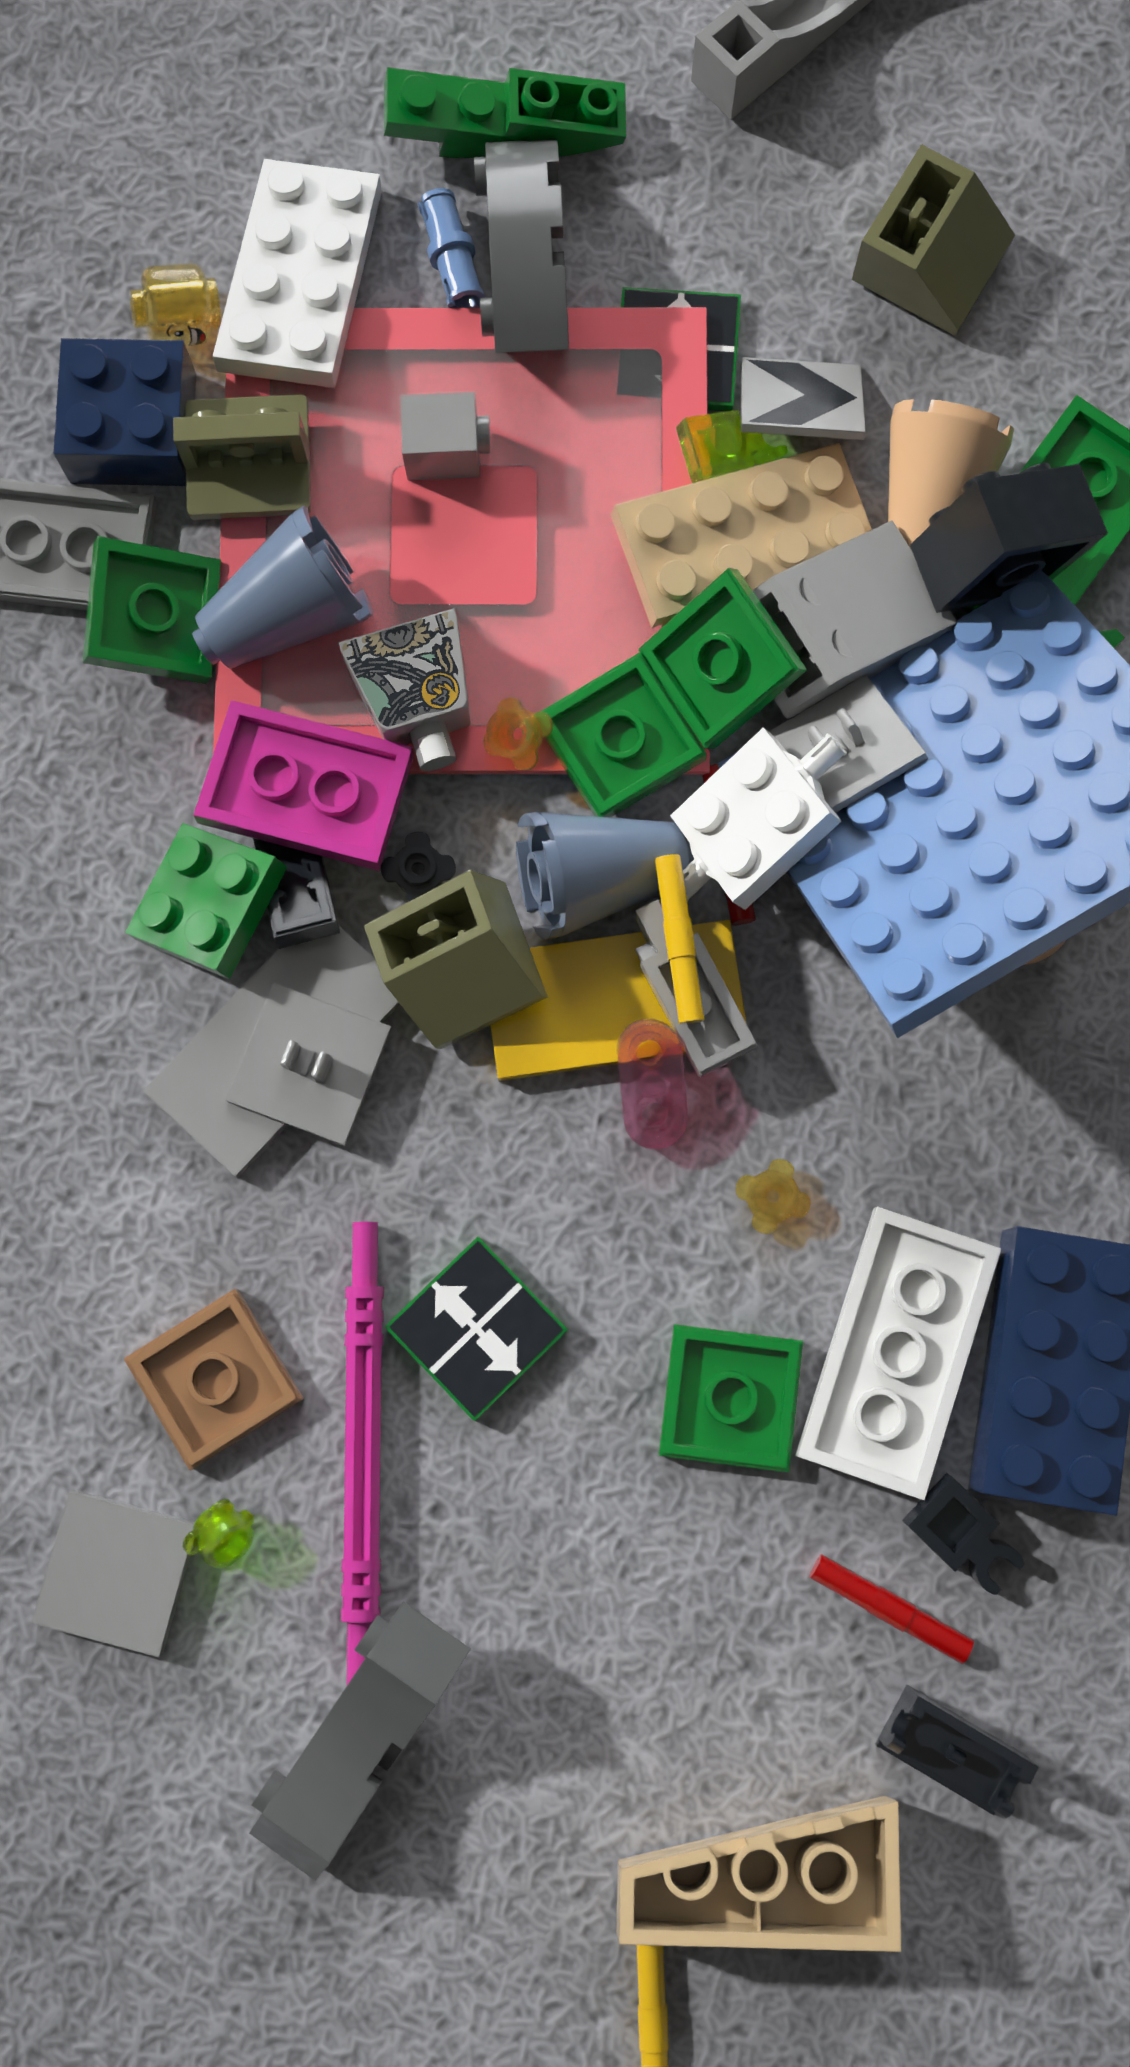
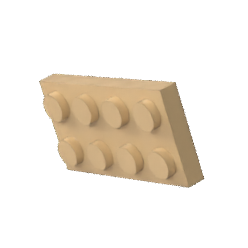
[610,443,872,628]

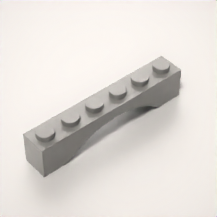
[691,0,872,120]

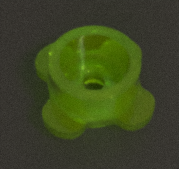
[182,1499,254,1568]

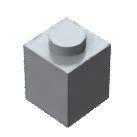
[400,392,491,480]

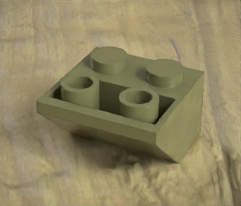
[852,144,1015,336]
[364,870,548,1049]

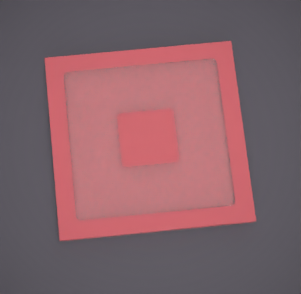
[213,307,710,775]

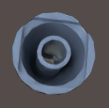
[192,506,373,669]
[516,812,694,940]

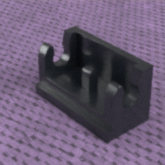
[875,1685,1039,1818]

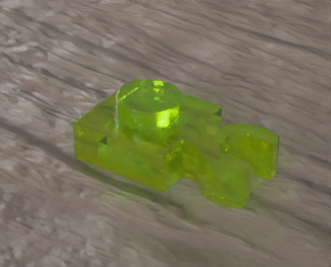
[676,410,788,483]

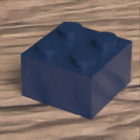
[53,338,196,486]

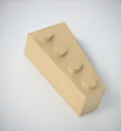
[617,1796,901,1952]

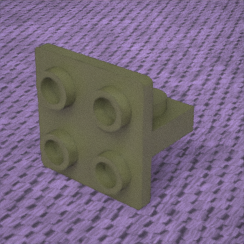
[173,394,311,520]

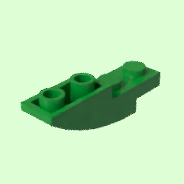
[384,67,626,158]

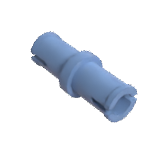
[418,188,485,308]

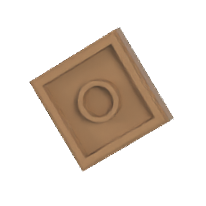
[124,1289,304,1471]

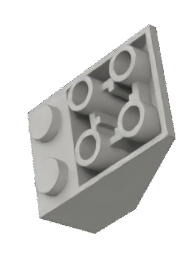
[752,520,958,720]

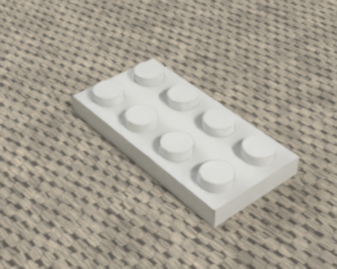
[212,159,382,388]
[795,1207,1001,1500]

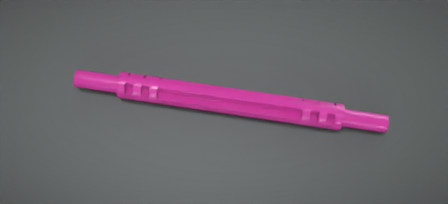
[341,1221,384,1686]

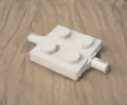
[670,728,847,910]

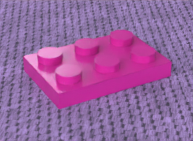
[193,700,414,871]

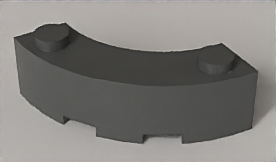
[474,139,569,353]
[249,1602,471,1881]

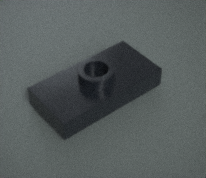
[253,838,340,949]

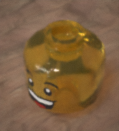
[129,263,221,346]

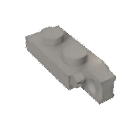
[634,900,758,1078]

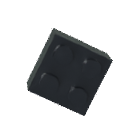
[910,463,1108,613]

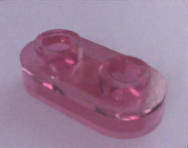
[616,1019,688,1149]

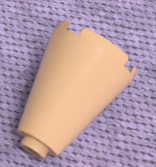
[888,399,1015,549]

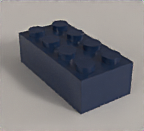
[968,1226,1130,1516]

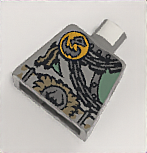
[339,608,471,771]

